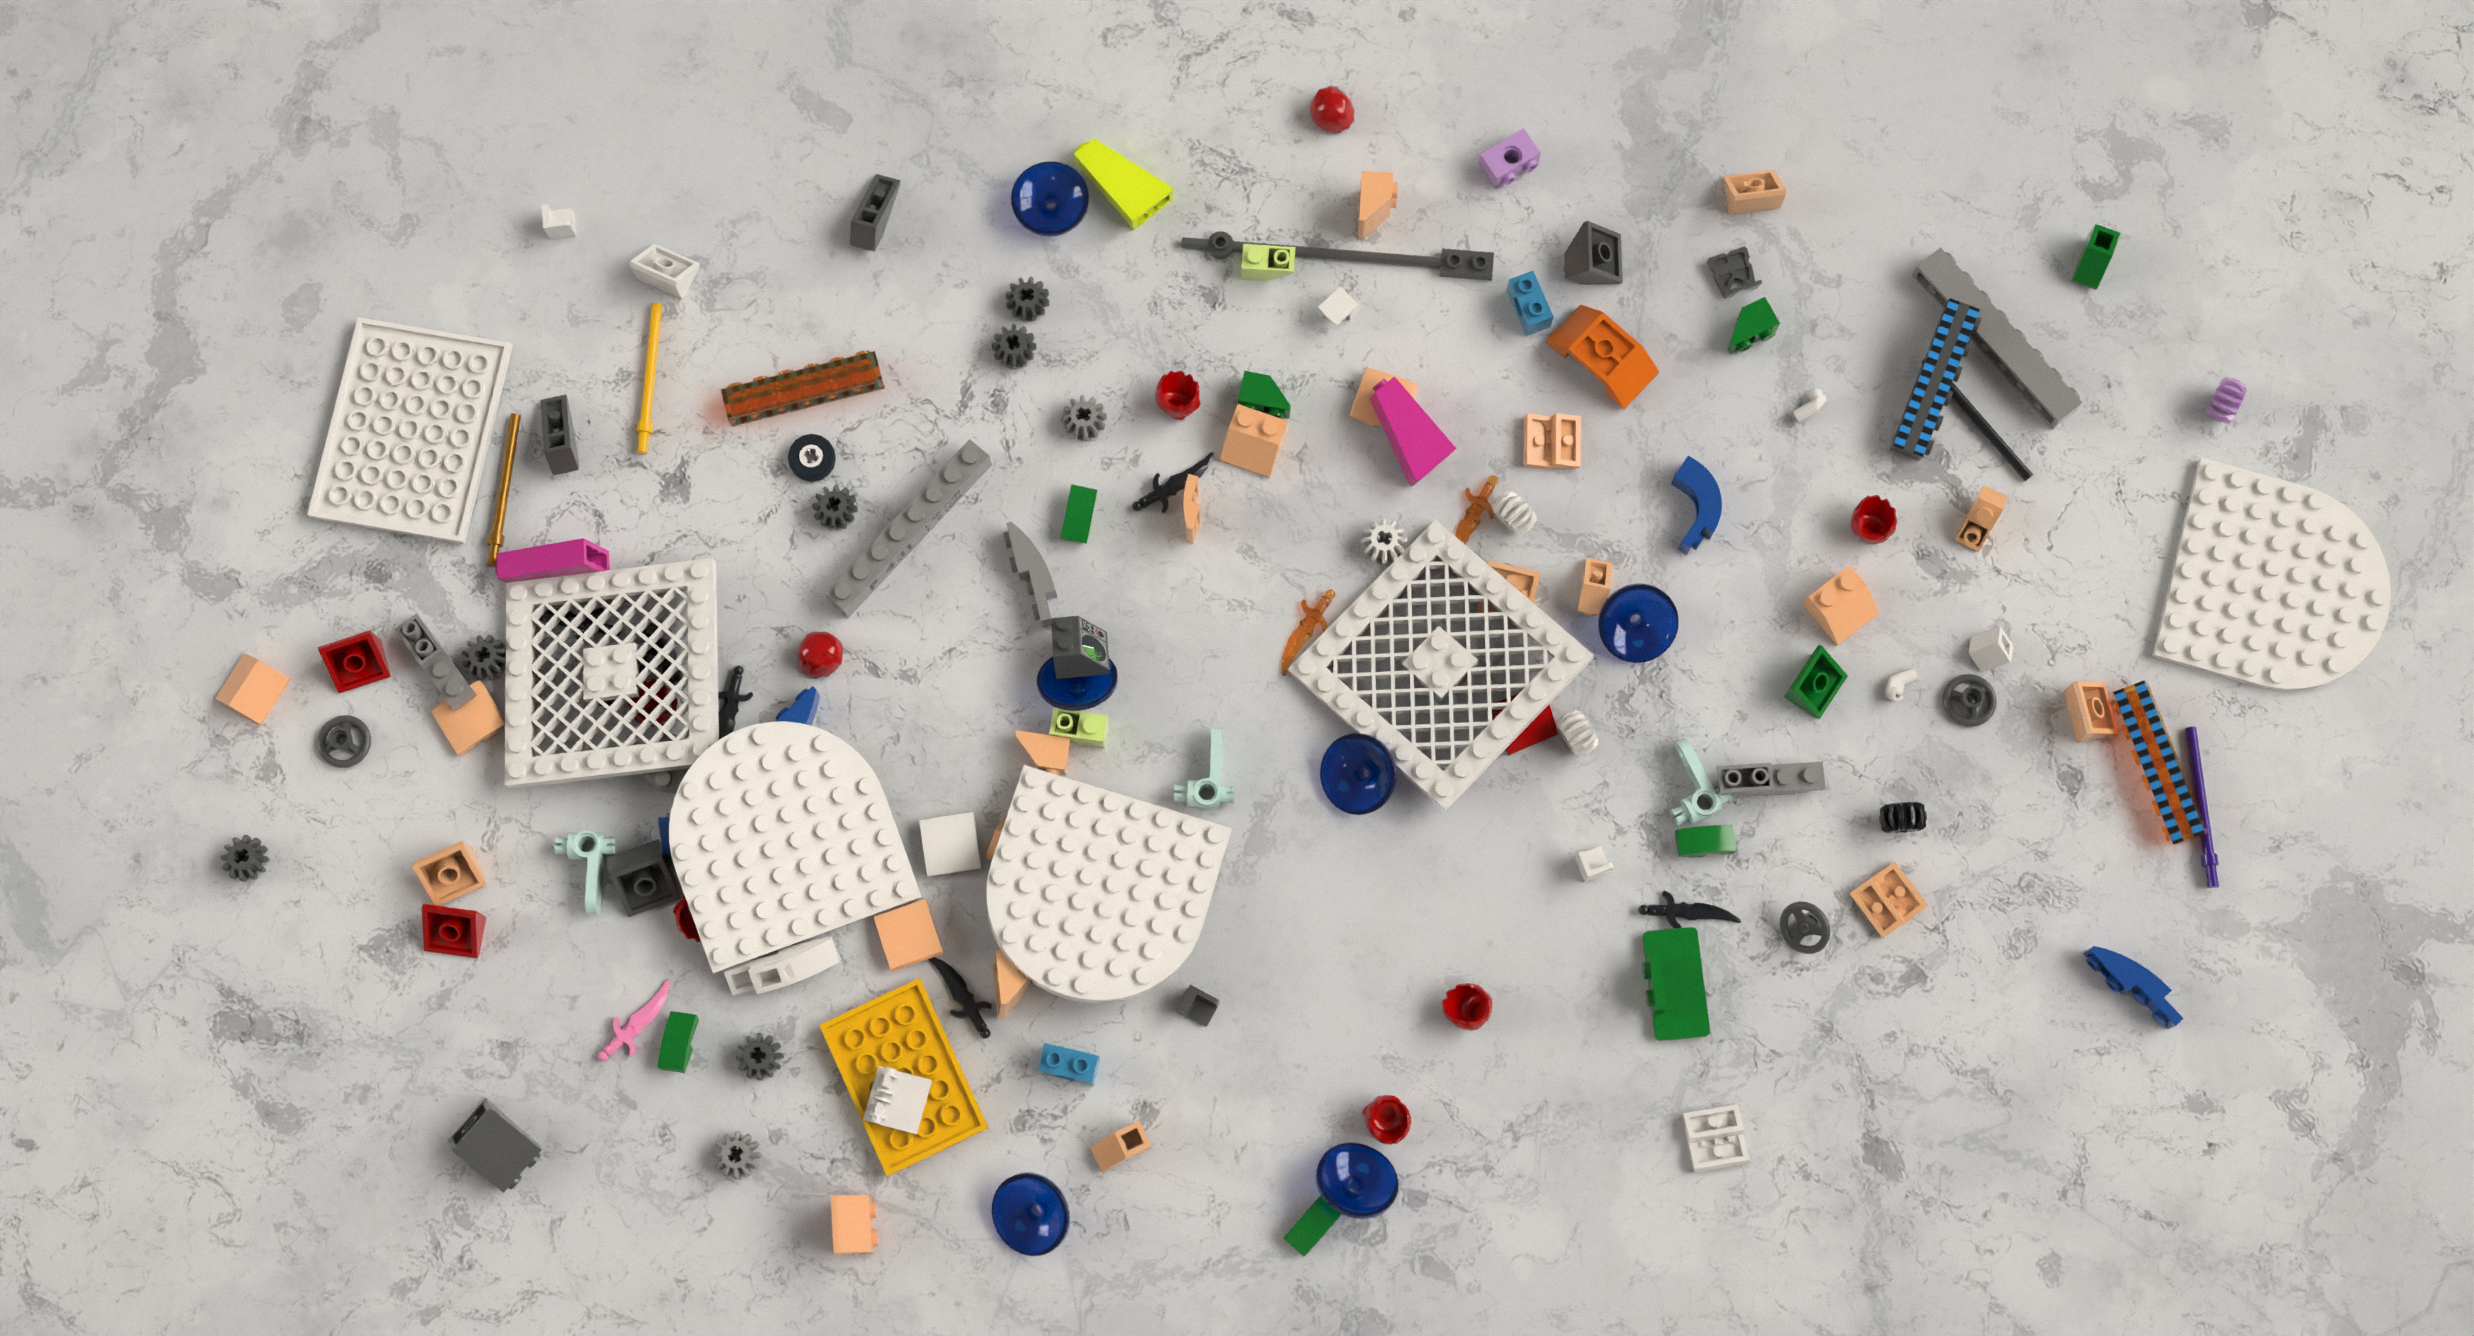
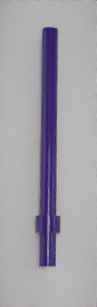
[2185,727,2219,888]

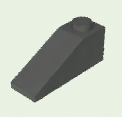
[850,174,900,252]
[540,394,579,476]

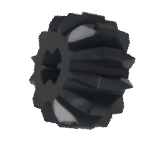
[1879,802,1927,833]

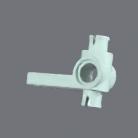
[1174,728,1234,810]
[1670,738,1732,826]
[554,830,618,914]

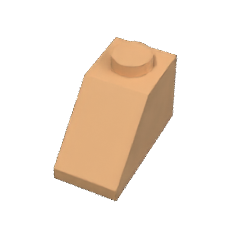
[1577,558,1612,616]
[1015,730,1071,775]

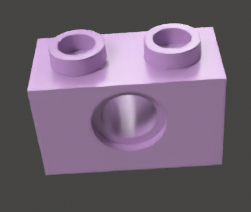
[1479,128,1541,188]

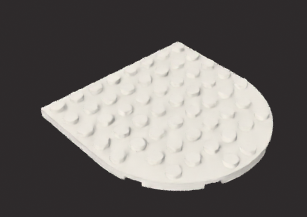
[2152,457,2391,691]
[669,721,922,973]
[986,765,1232,1003]

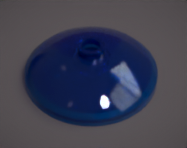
[1011,161,1089,236]
[1598,583,1679,663]
[1037,656,1118,711]
[1320,733,1397,815]
[1316,1143,1399,1219]
[992,1172,1070,1256]

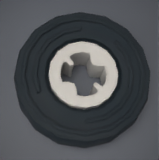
[788,434,836,482]

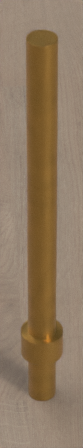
[486,413,521,567]

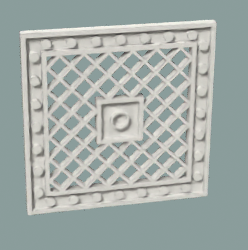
[1288,519,1594,811]
[505,558,719,789]

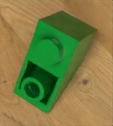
[2071,224,2120,290]
[1727,297,1780,354]
[1238,371,1291,419]

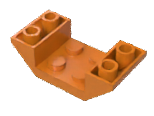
[1545,304,1659,410]

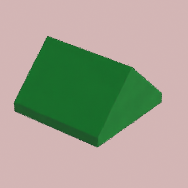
[1784,645,1848,719]

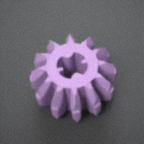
[2207,377,2247,424]

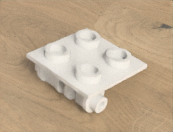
[863,1066,932,1135]

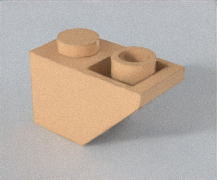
[1955,485,2007,552]
[1090,1121,1152,1173]

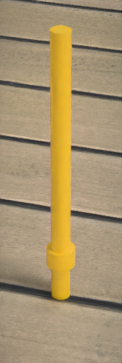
[636,303,662,455]

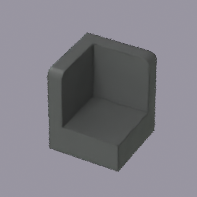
[1177,985,1220,1027]

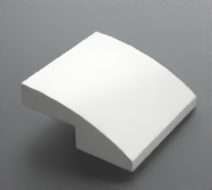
[919,811,982,876]
[1683,1104,1750,1173]

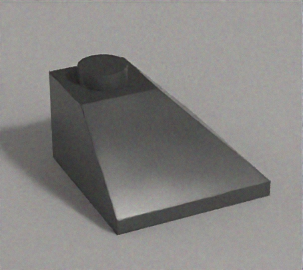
[1564,221,1623,285]

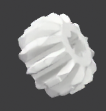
[1492,491,1537,536]
[1361,518,1407,564]
[1557,710,1598,758]

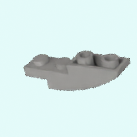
[1003,522,1057,627]
[395,613,477,711]
[1716,762,1826,796]

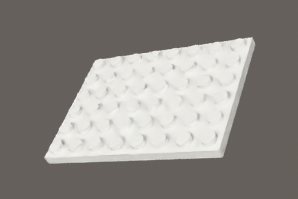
[307,317,513,544]

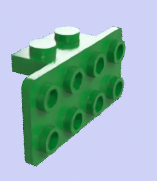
[1642,927,1710,1041]

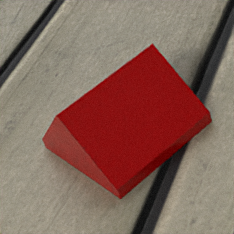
[318,630,391,693]
[1492,693,1558,756]
[421,904,487,958]

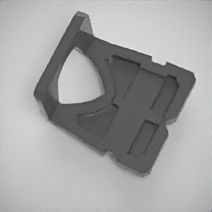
[1707,246,1762,299]

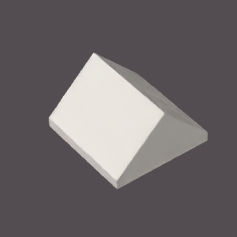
[629,243,700,299]

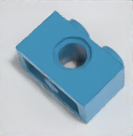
[1507,271,1554,336]
[1038,1043,1100,1086]

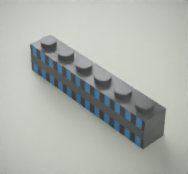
[1890,298,1982,461]

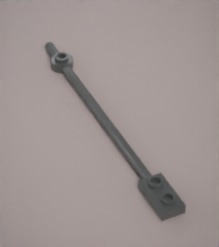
[1181,231,1494,281]

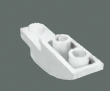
[724,936,840,995]

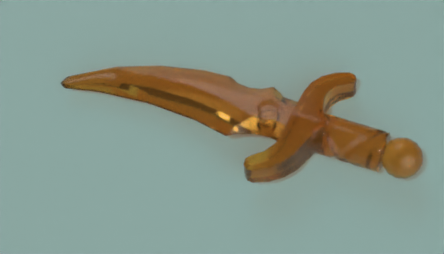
[1455,475,1498,545]
[1282,589,1336,676]

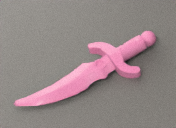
[598,979,670,1061]

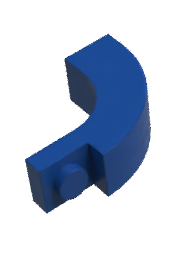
[1671,455,1722,555]

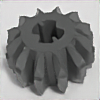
[1005,276,1050,322]
[992,323,1037,370]
[812,484,858,531]
[462,635,506,681]
[220,835,270,882]
[736,1033,784,1081]

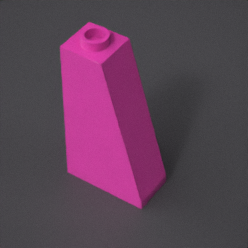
[1369,376,1457,487]
[495,538,610,583]

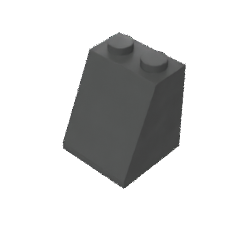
[448,1098,542,1193]

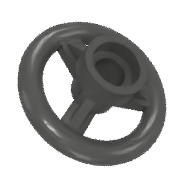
[1943,674,1997,727]
[317,715,371,768]
[1780,901,1831,954]

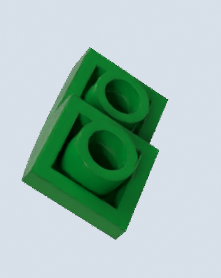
[1060,484,1097,544]
[1674,825,1737,858]
[657,1011,699,1073]
[1283,1193,1344,1257]

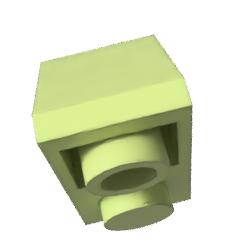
[1241,244,1295,281]
[1049,708,1109,748]

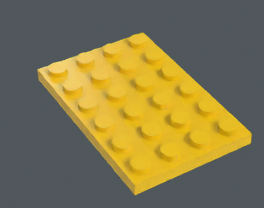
[819,978,989,1177]

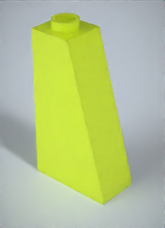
[1074,138,1174,230]

